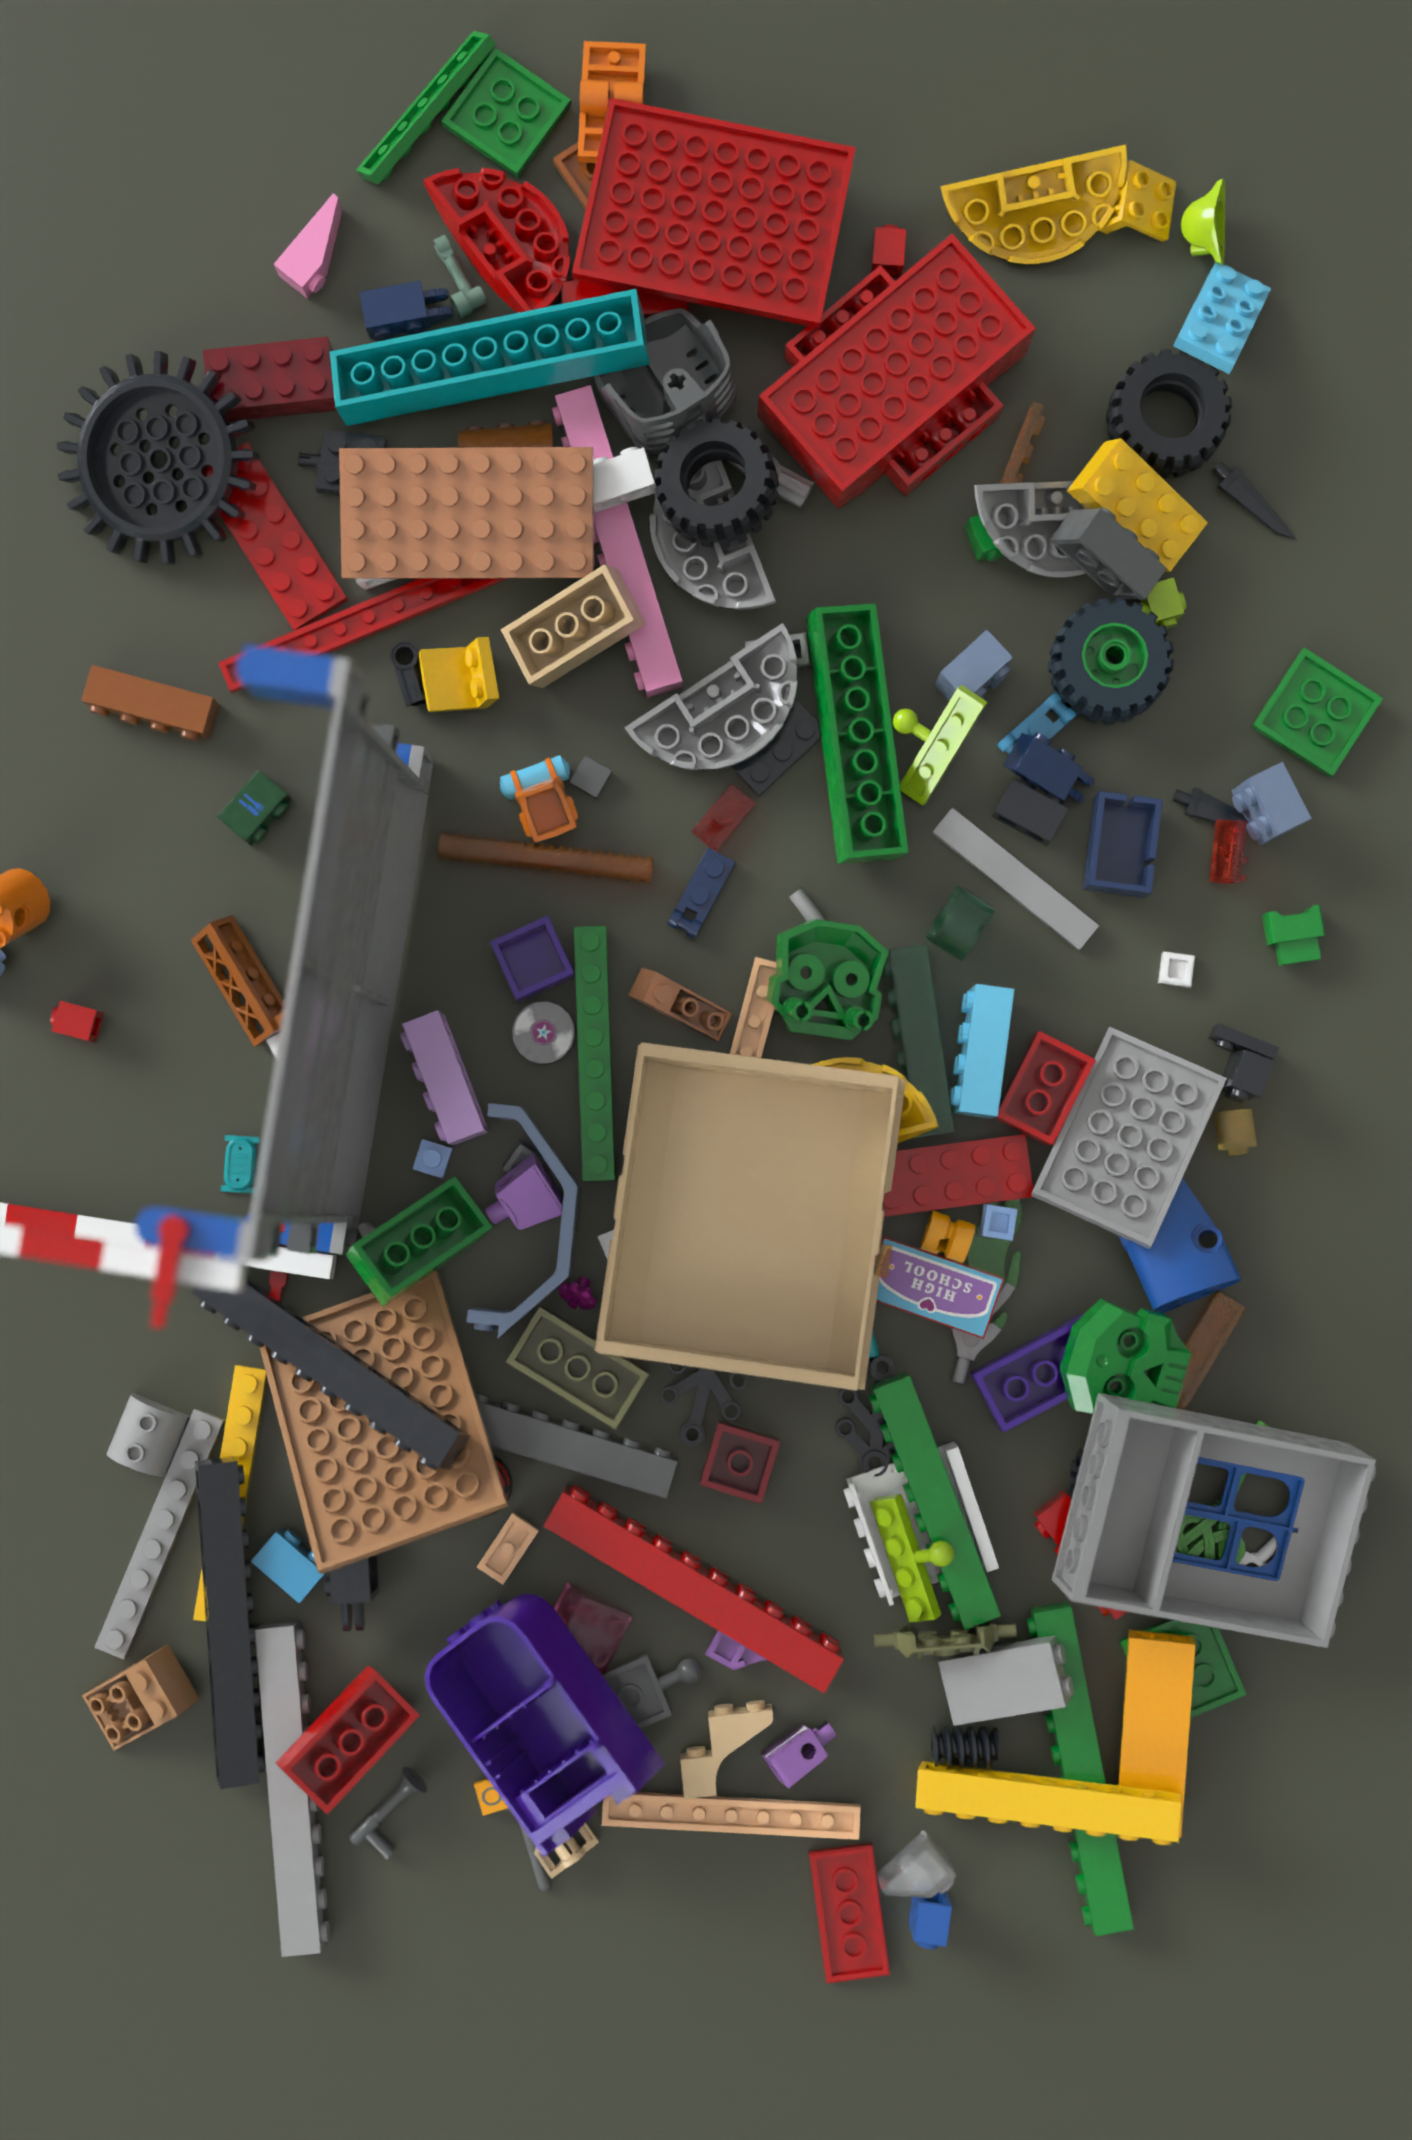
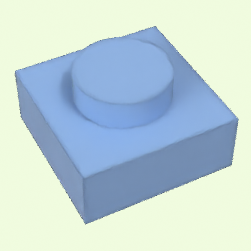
[413,1139,453,1179]
[979,1204,1018,1241]

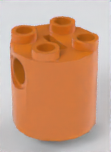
[0,868,50,948]

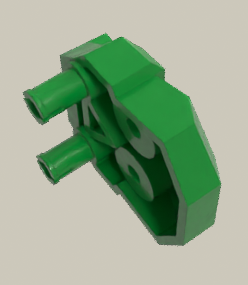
[766,919,889,1041]
[1060,1298,1192,1413]

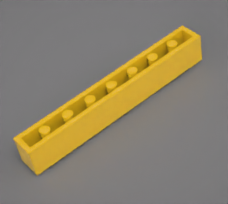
[916,1761,1182,1845]

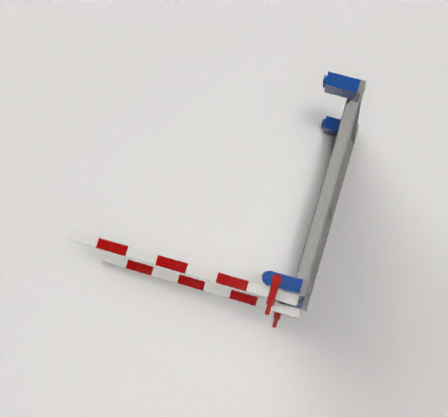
[0,644,435,1328]

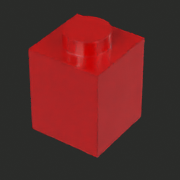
[871,225,906,278]
[50,1001,104,1043]

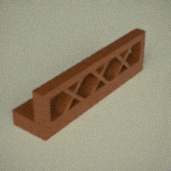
[191,915,285,1047]

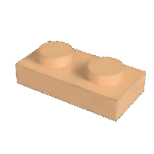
[477,1512,539,1585]

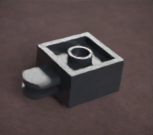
[325,1554,379,1632]

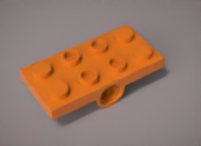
[578,41,646,163]

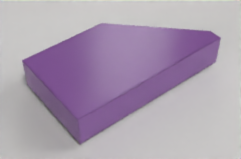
[705,1630,767,1670]

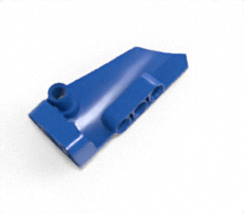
[1118,1178,1241,1313]

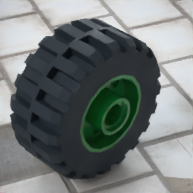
[1048,598,1174,725]

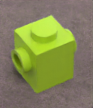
[1140,577,1186,629]

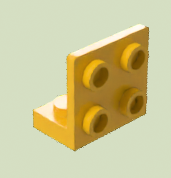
[1100,160,1176,242]
[418,637,499,712]

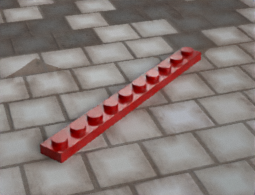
[218,578,508,694]

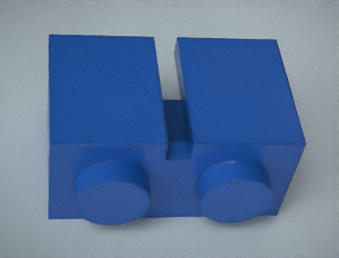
[908,1884,952,1949]

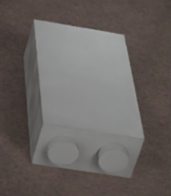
[938,1635,1074,1726]

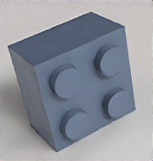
[934,630,1013,701]
[1231,762,1312,847]

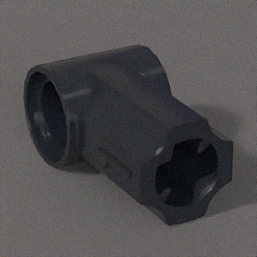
[390,641,426,707]

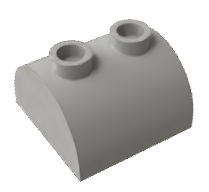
[106,1393,191,1477]

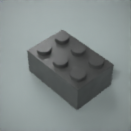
[1050,507,1167,599]

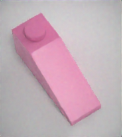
[274,193,343,299]

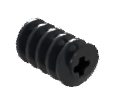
[931,1725,999,1770]

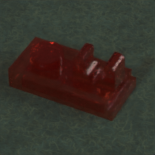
[691,784,756,852]
[1209,819,1248,885]

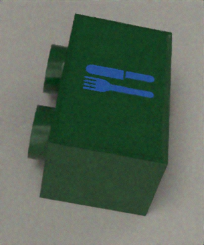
[217,770,292,846]

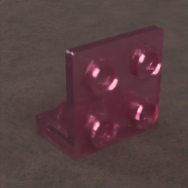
[554,1583,632,1673]

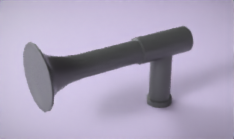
[349,1767,427,1860]

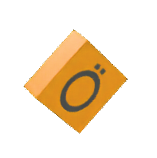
[474,1778,508,1816]

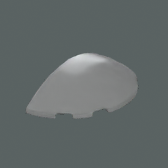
[650,460,776,610]
[974,481,1085,578]
[624,623,798,770]

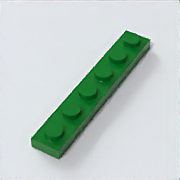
[356,31,496,184]

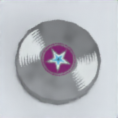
[512,1001,575,1064]

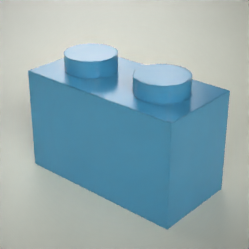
[251,1528,326,1603]

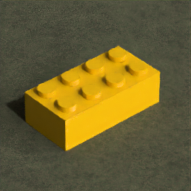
[1067,438,1208,572]

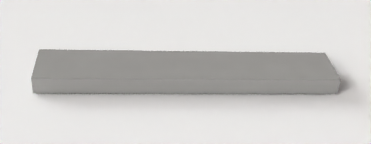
[932,808,1099,951]

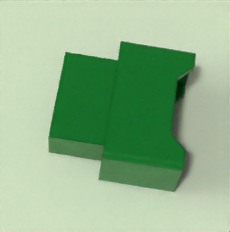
[1262,904,1325,966]

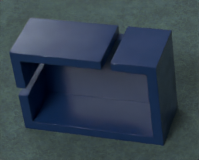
[1082,791,1163,898]

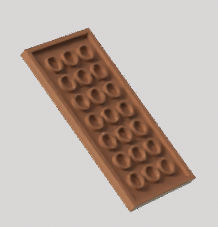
[339,447,594,579]

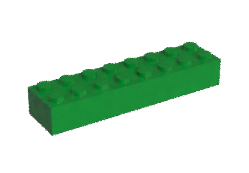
[806,603,908,864]

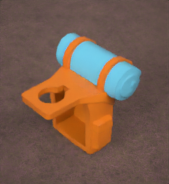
[500,755,579,842]

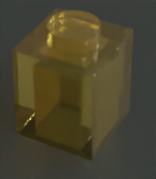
[1214,1108,1257,1156]

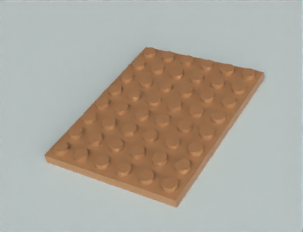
[260,1270,509,1574]

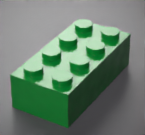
[346,1176,492,1307]

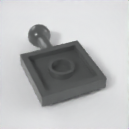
[601,1653,702,1729]

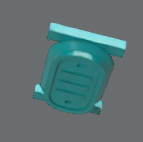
[221,1135,260,1194]

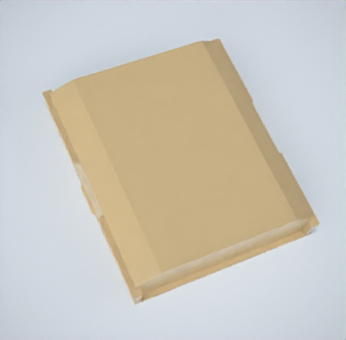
[595,1042,906,1390]

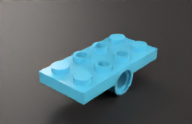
[1173,262,1271,374]

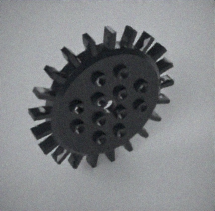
[57,351,260,565]

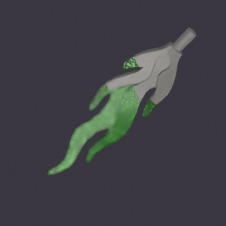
[951,1199,1022,1384]

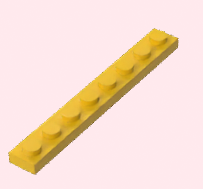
[193,1365,267,1622]

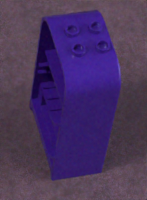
[425,1594,665,1857]

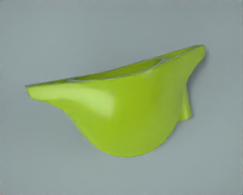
[1181,179,1226,265]

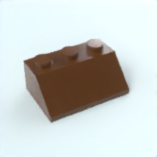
[458,420,555,448]

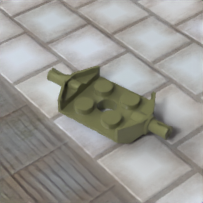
[874,1622,1017,1659]

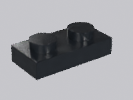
[1209,1024,1279,1060]

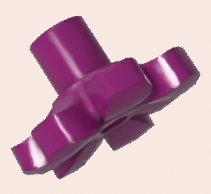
[558,1276,597,1310]

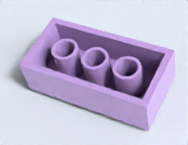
[400,1010,490,1146]

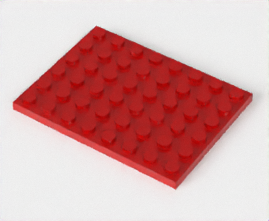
[572,98,856,328]

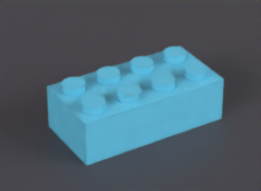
[949,984,1014,1119]

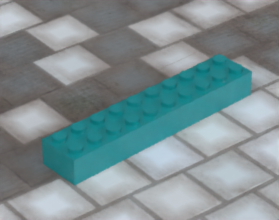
[330,289,650,426]

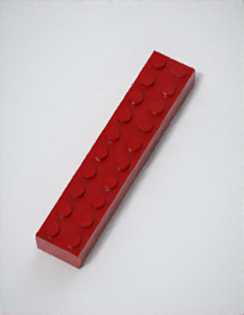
[543,1484,844,1693]

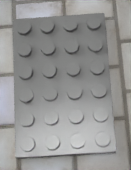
[1031,1027,1227,1249]

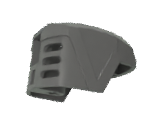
[593,308,737,456]

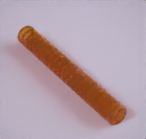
[438,832,654,884]

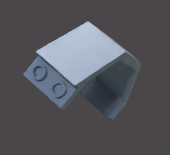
[466,1103,581,1339]

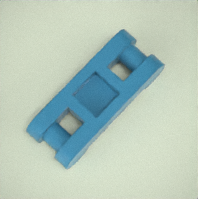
[997,691,1077,754]

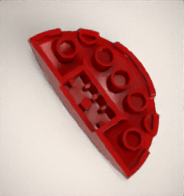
[423,168,571,313]

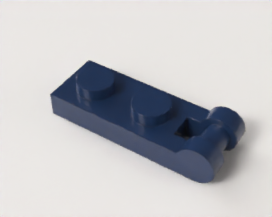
[667,848,736,940]

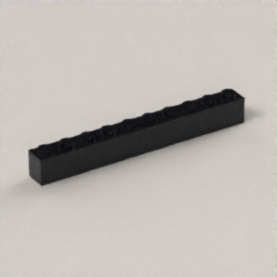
[192,1278,471,1471]
[195,1457,264,1789]

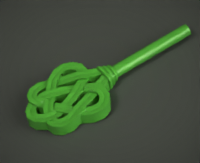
[1175,1420,1270,1564]

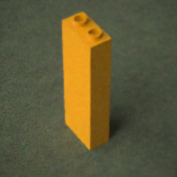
[1117,1630,1195,1837]

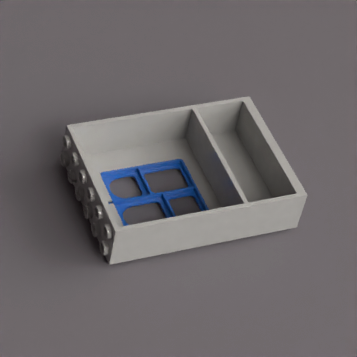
[1052,1393,1376,1648]

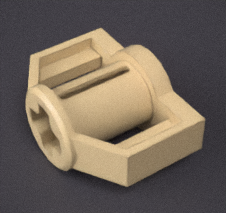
[534,1823,599,1879]

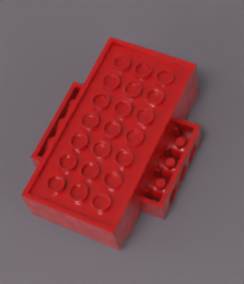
[757,233,1036,510]

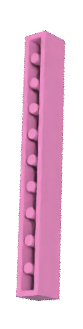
[552,385,683,698]

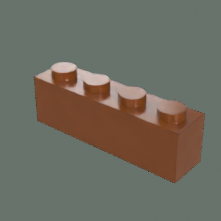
[81,665,219,742]

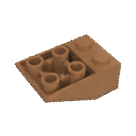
[82,1644,200,1751]

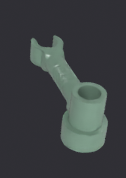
[434,235,487,320]

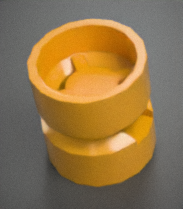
[920,1210,976,1263]

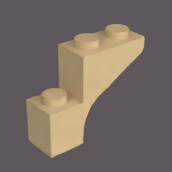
[680,1700,773,1799]

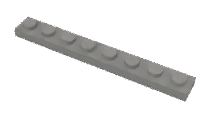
[94,1408,225,1660]

